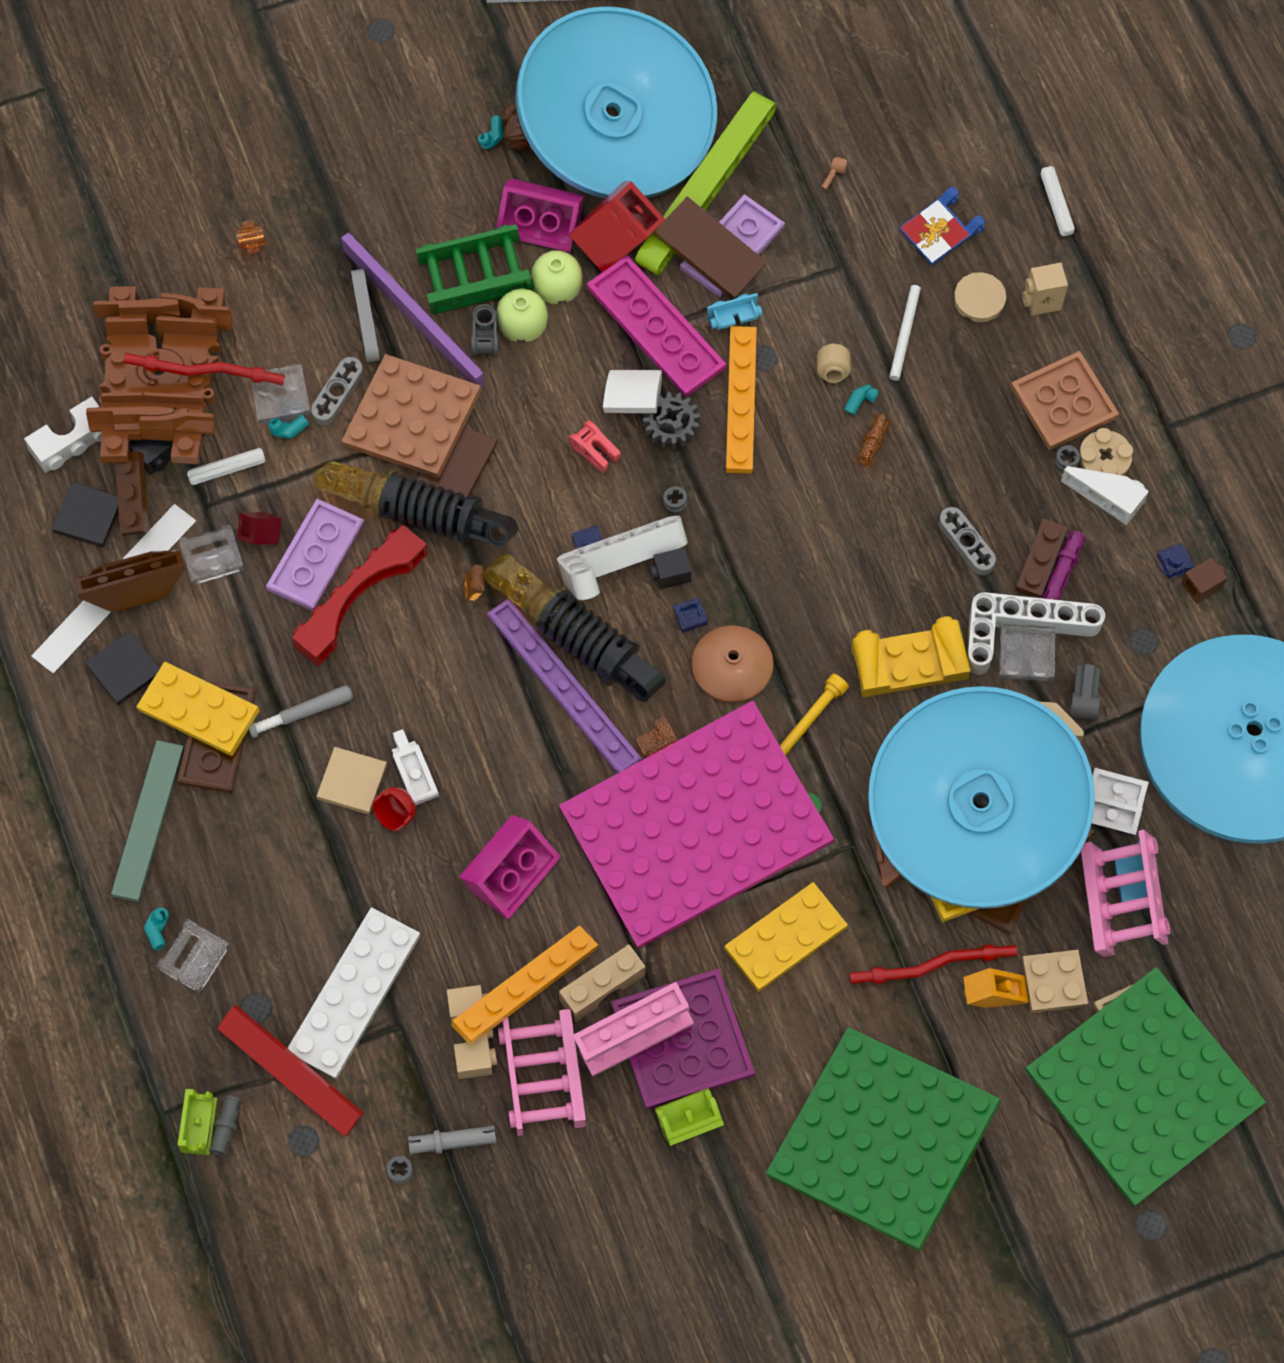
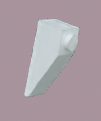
[1061,466,1149,525]

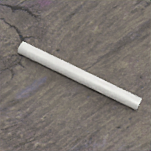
[889,285,921,381]

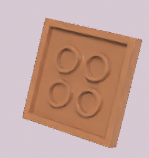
[1010,351,1119,451]

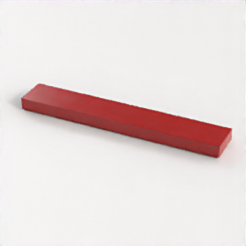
[217,1005,364,1137]

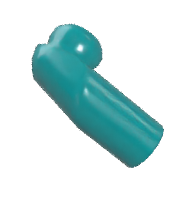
[478,116,504,149]
[843,384,879,415]
[268,414,310,439]
[144,907,169,951]

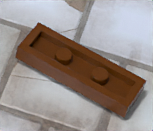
[115,451,149,535]
[1015,518,1068,598]

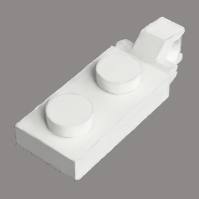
[392,729,439,805]

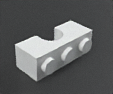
[24,397,101,473]

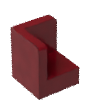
[237,512,281,545]

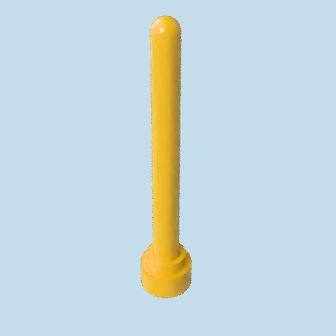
[780,673,849,756]

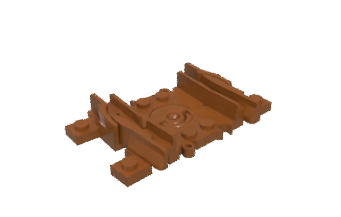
[86,286,233,464]

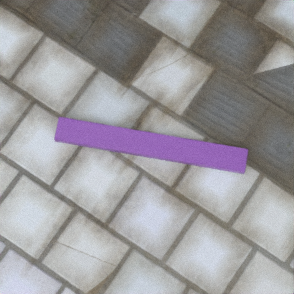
[341,233,484,387]
[487,598,642,773]

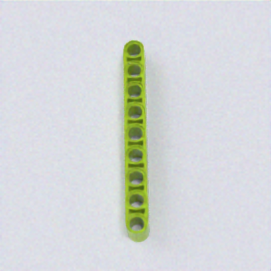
[635,91,777,276]

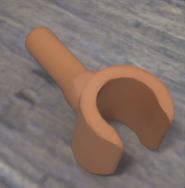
[821,157,847,190]

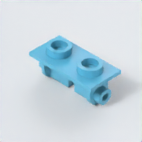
[707,293,763,330]

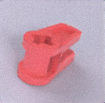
[568,420,621,474]

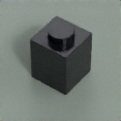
[649,547,692,589]

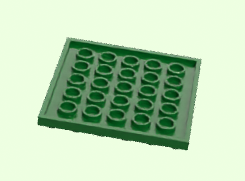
[1024,967,1266,1207]
[766,1027,1001,1252]

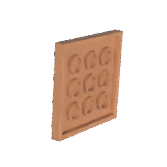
[341,354,482,479]

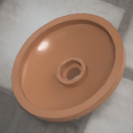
[692,625,773,703]

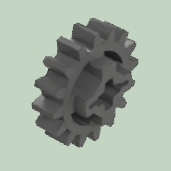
[643,392,700,449]

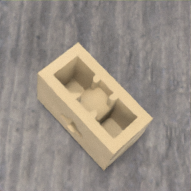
[1022,263,1068,316]

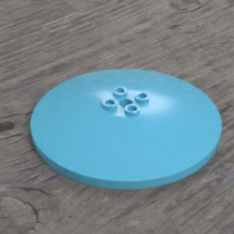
[516,7,717,199]
[1139,635,1284,844]
[869,686,1095,909]

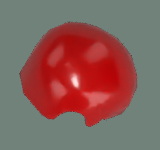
[373,787,416,831]

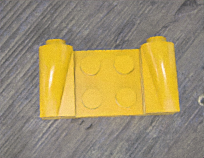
[851,616,971,698]

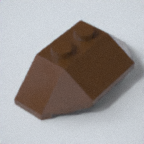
[74,550,185,613]

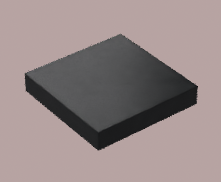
[52,483,119,548]
[85,631,160,705]

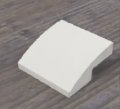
[603,370,662,413]
[1092,768,1149,835]

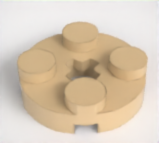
[1079,428,1133,476]

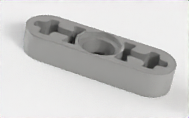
[311,357,363,426]
[939,507,996,575]

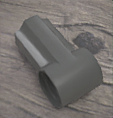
[1069,664,1100,721]

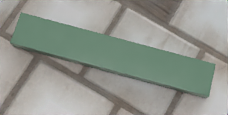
[111,740,184,903]

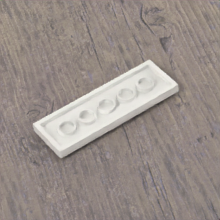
[288,907,421,1080]

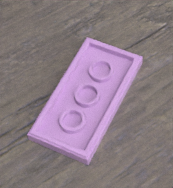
[680,194,785,298]
[266,498,365,611]

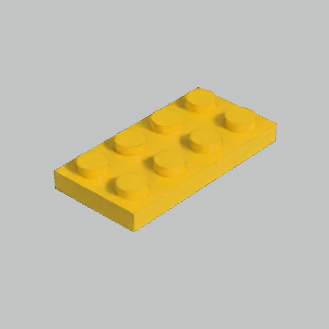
[136,661,260,756]
[724,882,848,992]

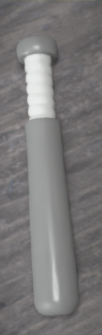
[248,685,353,738]

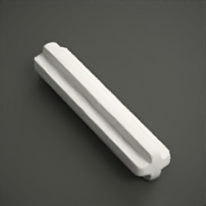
[1040,166,1075,237]
[187,448,265,485]

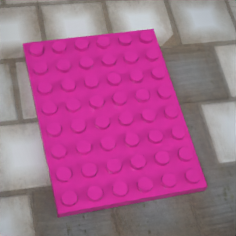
[559,700,834,949]

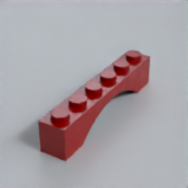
[292,524,428,667]

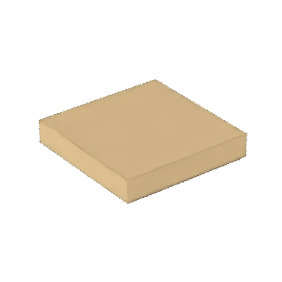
[317,747,387,815]

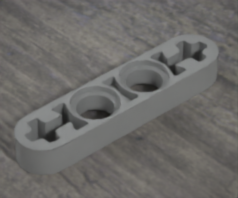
[351,269,380,363]

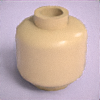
[817,343,851,383]

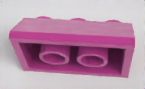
[496,178,585,252]
[459,815,561,920]

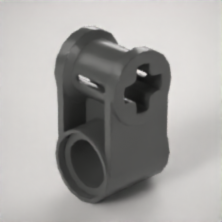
[471,304,498,357]

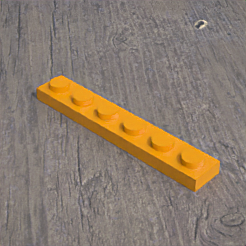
[726,326,757,474]
[451,925,598,1045]

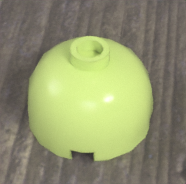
[531,251,582,304]
[496,288,548,342]

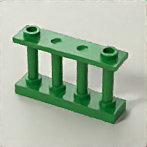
[416,224,533,315]

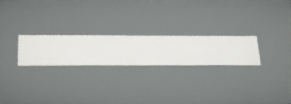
[32,504,196,673]

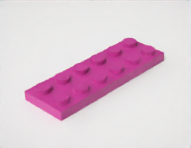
[587,255,726,398]

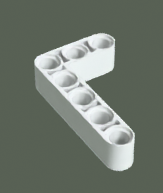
[557,516,688,600]
[966,592,1105,675]

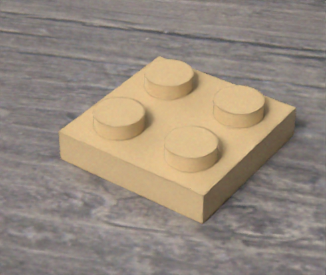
[1022,950,1088,1013]

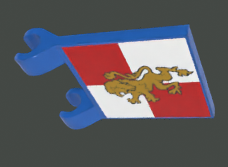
[899,187,985,266]

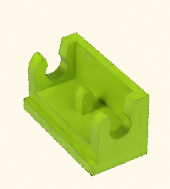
[655,1088,724,1146]
[178,1089,218,1155]

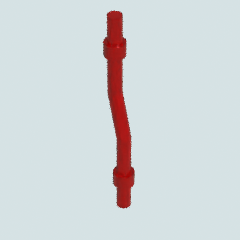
[123,353,285,386]
[849,944,1017,985]

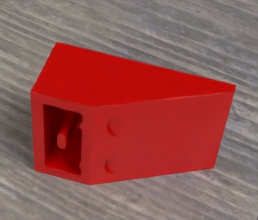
[568,181,665,272]

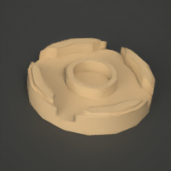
[954,272,1006,322]

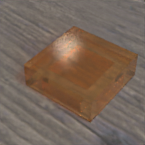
[464,565,484,601]

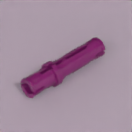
[1042,531,1086,600]

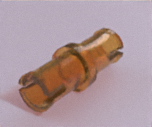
[856,414,891,467]

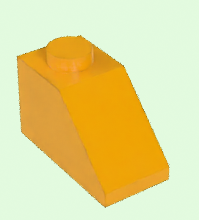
[963,968,1029,1008]

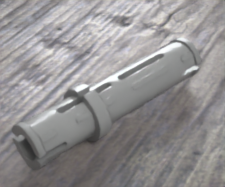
[408,1125,496,1155]

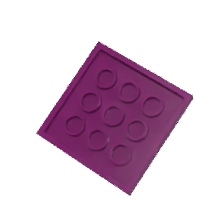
[611,968,755,1110]

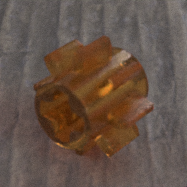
[236,220,265,254]

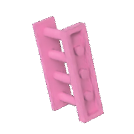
[1081,830,1170,957]
[573,982,694,1076]
[498,1009,586,1136]

